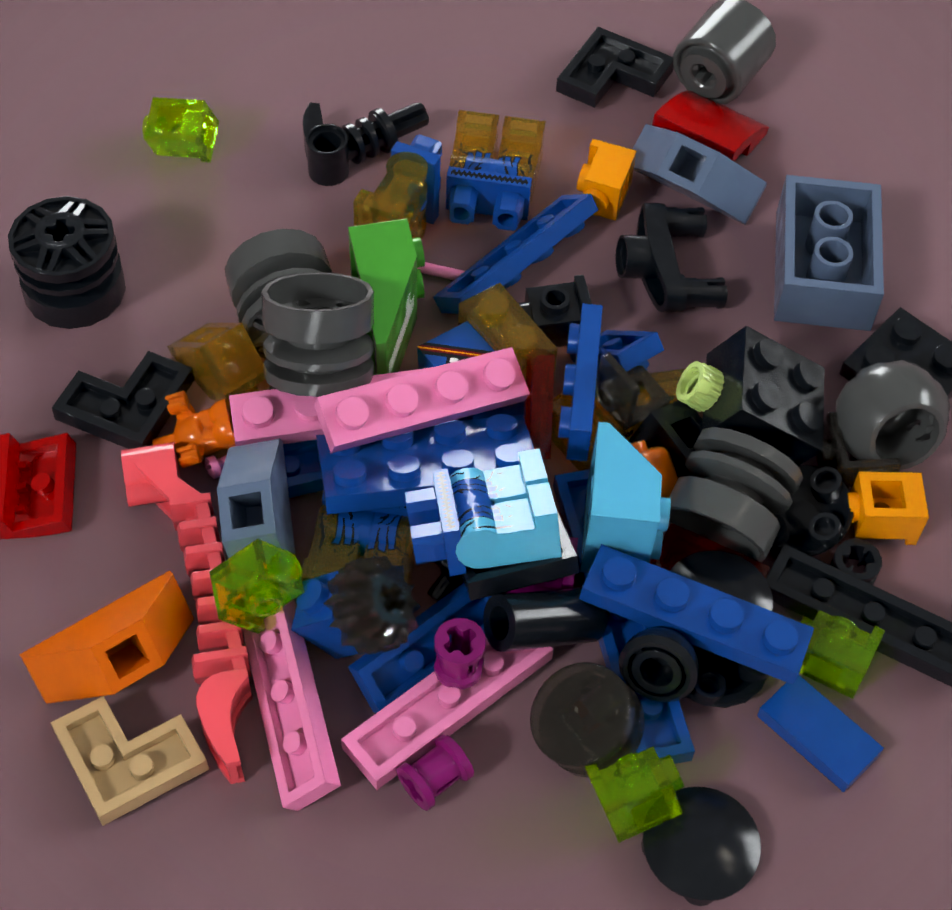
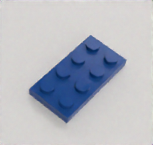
[316,414,534,515]

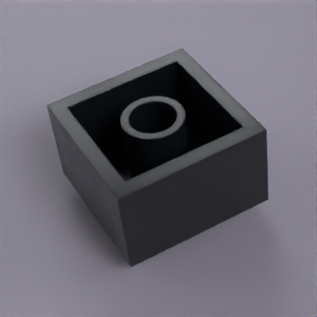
[702,326,825,465]

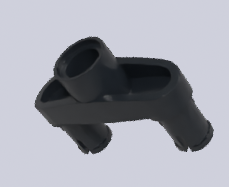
[615,203,728,312]

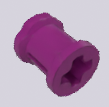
[434,618,486,689]
[396,734,474,811]

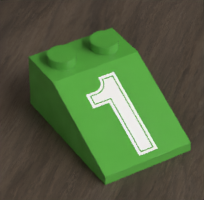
[348,218,425,375]

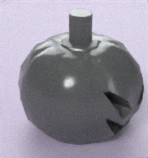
[833,360,951,472]

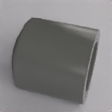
[673,0,776,104]

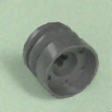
[224,229,332,359]
[261,272,374,397]
[669,427,803,563]

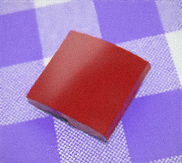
[652,90,769,162]
[0,433,76,539]

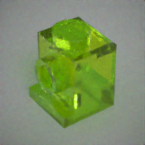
[142,97,219,163]
[209,539,304,634]
[799,610,885,699]
[585,747,684,843]

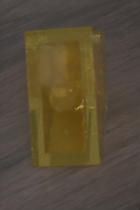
[167,323,265,401]

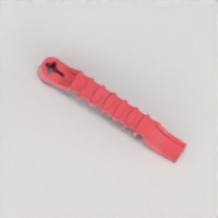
[121,442,252,784]

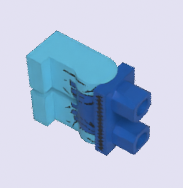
[404,448,562,576]

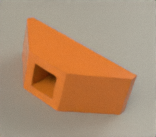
[19,570,194,704]

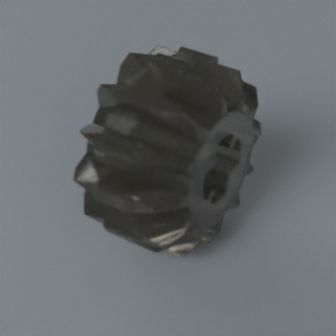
[323,556,421,655]

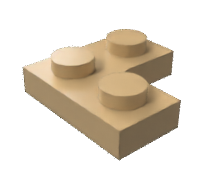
[50,696,209,826]

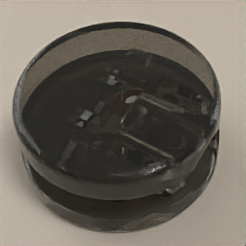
[530,662,645,778]

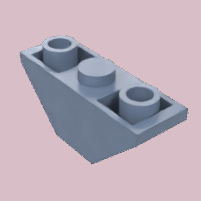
[632,124,767,225]
[217,438,300,602]

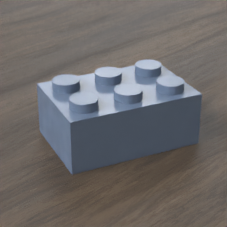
[774,175,884,331]

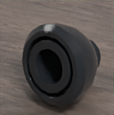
[619,627,699,703]

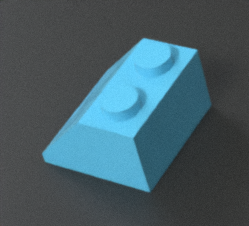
[580,422,671,573]

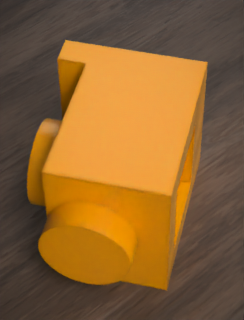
[576,139,637,221]
[847,471,929,545]

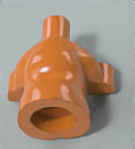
[152,390,236,468]

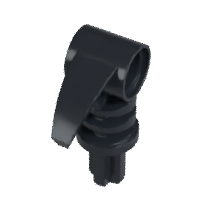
[303,102,429,186]

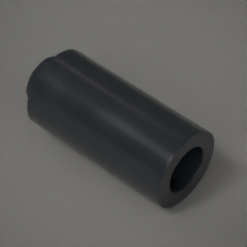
[483,587,609,652]

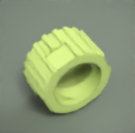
[676,361,725,412]

